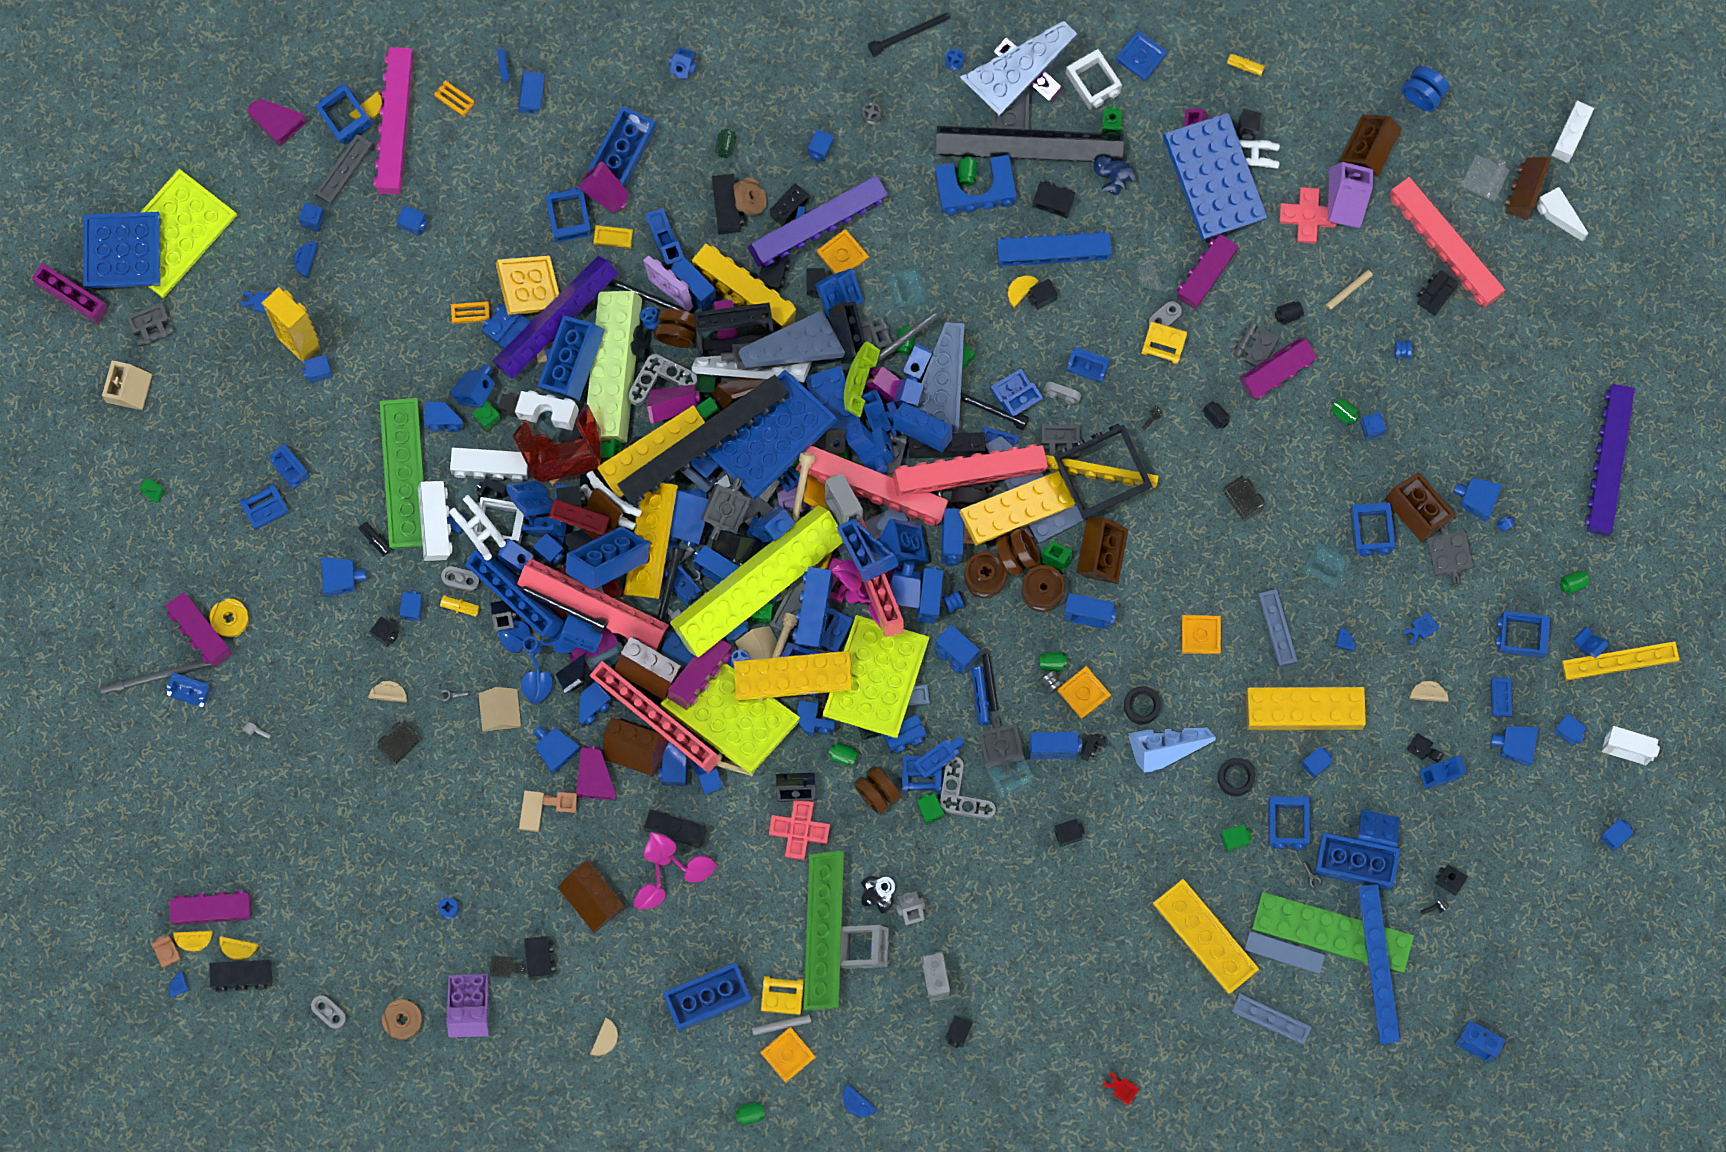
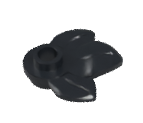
[631,326,651,362]
[861,876,895,914]

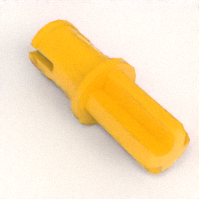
[1227,54,1265,76]
[440,595,479,616]

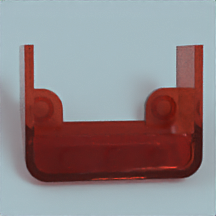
[513,405,601,482]

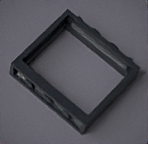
[694,302,773,357]
[1054,423,1153,520]

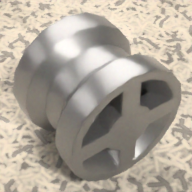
[862,102,881,125]
[1039,671,1064,695]

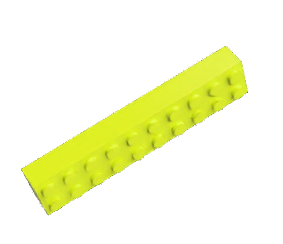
[670,505,843,657]

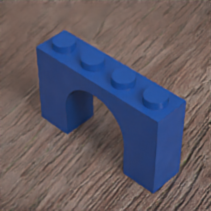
[935,155,1016,215]

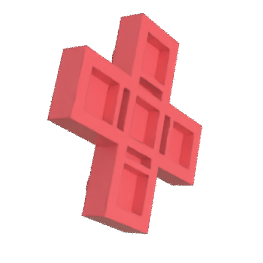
[1279,187,1336,244]
[769,801,830,860]

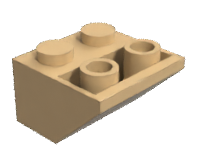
[102,361,152,411]

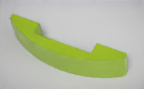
[844,341,880,418]

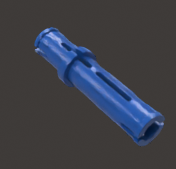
[971,666,990,725]

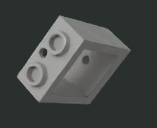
[825,473,863,526]
[840,925,889,969]
[922,953,950,1002]

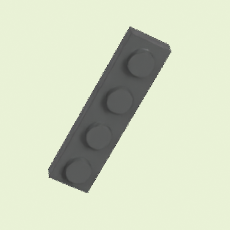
[315,134,373,205]

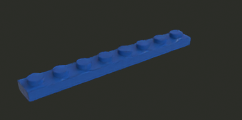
[1358,885,1400,1044]

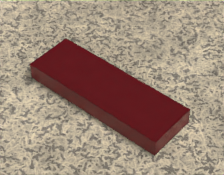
[549,498,610,535]

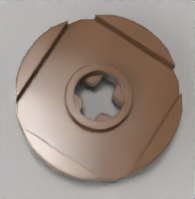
[734,178,767,216]
[382,999,422,1040]

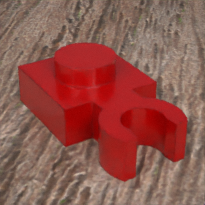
[1102,1073,1139,1106]

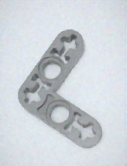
[629,354,697,406]
[940,757,996,819]

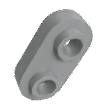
[1149,301,1182,327]
[1043,382,1082,405]
[441,566,480,591]
[311,996,346,1029]

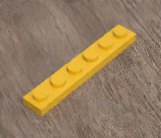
[1046,455,1159,489]
[1561,642,1680,681]

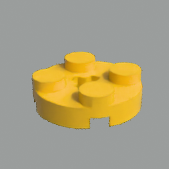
[209,599,249,638]

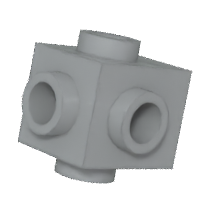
[896,892,925,925]

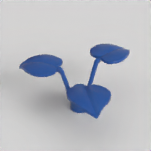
[498,621,576,704]

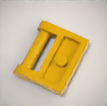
[1141,321,1187,365]
[761,976,804,1015]

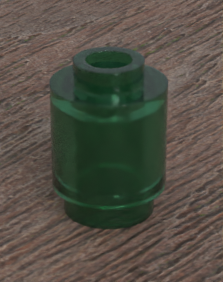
[715,129,736,158]

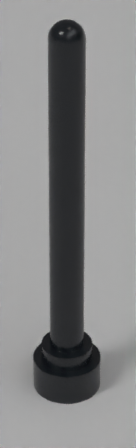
[867,13,950,57]
[609,279,693,313]
[960,392,1029,431]
[657,547,686,622]
[522,586,608,634]

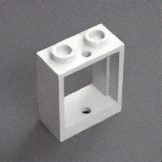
[1066,49,1122,109]
[472,497,526,546]
[1601,726,1660,765]

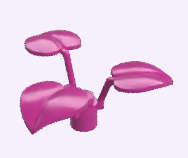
[832,560,901,630]
[634,832,717,909]

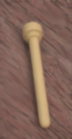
[791,452,815,523]
[757,613,798,701]

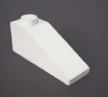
[1537,187,1589,241]

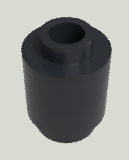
[1274,301,1304,325]
[1202,401,1230,429]

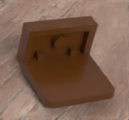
[581,488,623,540]

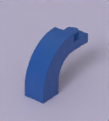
[645,208,684,265]

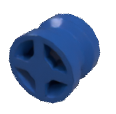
[945,49,964,71]
[640,306,660,330]
[1394,340,1412,359]
[942,590,964,614]
[728,650,750,669]
[438,898,459,919]

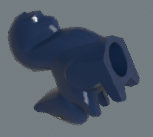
[1093,156,1136,195]

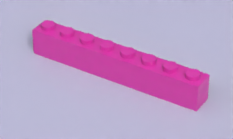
[374,47,413,195]

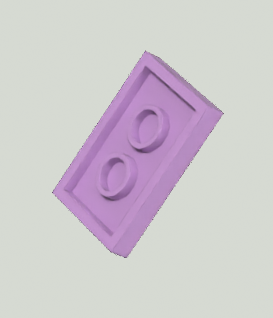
[643,256,693,312]

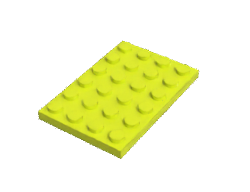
[141,169,237,299]
[823,615,930,738]
[660,663,800,774]

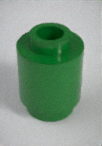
[958,157,977,186]
[896,326,916,355]
[1330,398,1360,425]
[1559,570,1590,595]
[1040,652,1067,671]
[828,742,858,767]
[735,1102,765,1126]

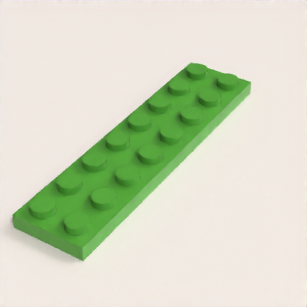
[379,398,424,549]
[804,851,844,1011]
[1252,892,1414,974]

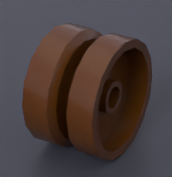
[654,308,696,348]
[996,527,1040,576]
[964,552,1007,599]
[1021,565,1065,612]
[853,765,901,816]

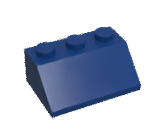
[878,518,929,567]

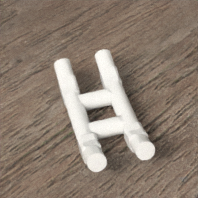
[1239,140,1279,169]
[581,471,642,530]
[449,495,506,560]

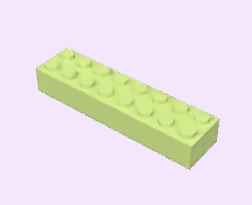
[583,291,642,443]

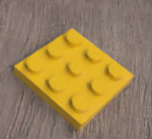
[495,256,559,315]

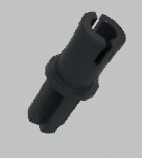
[359,522,392,557]

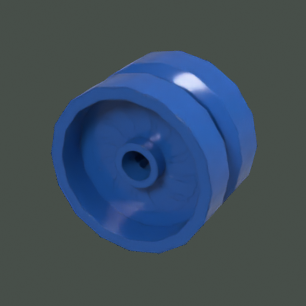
[1401,65,1450,112]

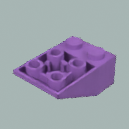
[1328,162,1373,229]
[447,974,489,1038]

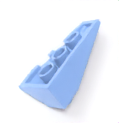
[1129,728,1216,772]

